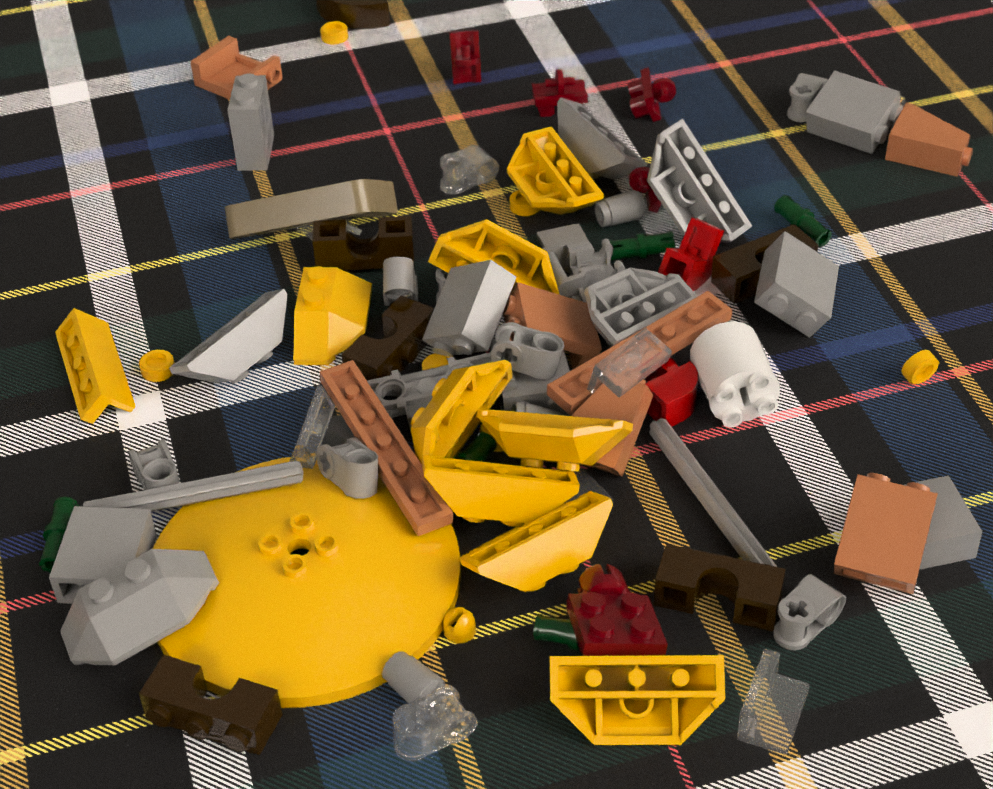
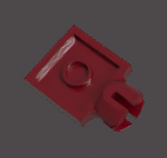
[566,564,668,656]

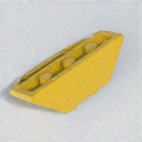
[507,126,604,215]
[428,219,560,295]
[293,266,373,365]
[410,360,513,464]
[477,408,633,472]
[422,455,580,527]
[459,491,613,592]
[550,655,725,745]

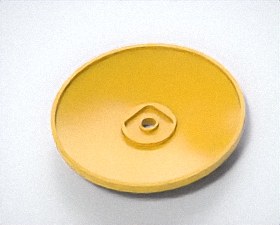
[152,455,461,708]

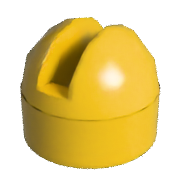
[443,607,476,643]

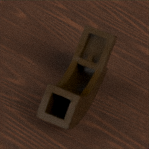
[316,0,390,29]

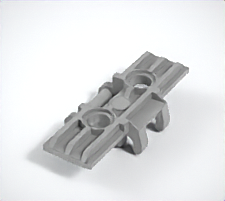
[537,224,625,303]
[367,350,517,430]

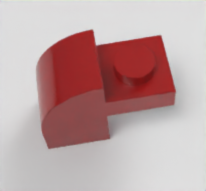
[658,217,725,291]
[645,357,698,427]

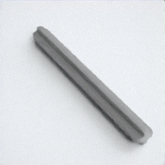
[649,418,777,567]
[83,460,304,512]

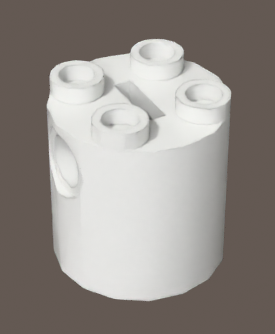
[690,321,780,428]

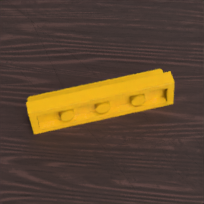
[55,308,136,424]

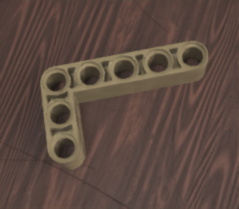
[224,179,398,239]

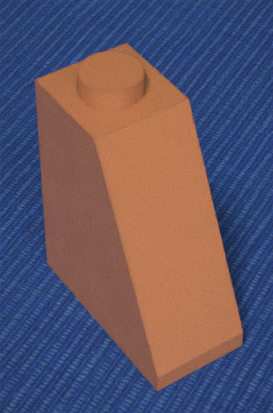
[885,102,973,177]
[571,373,653,477]

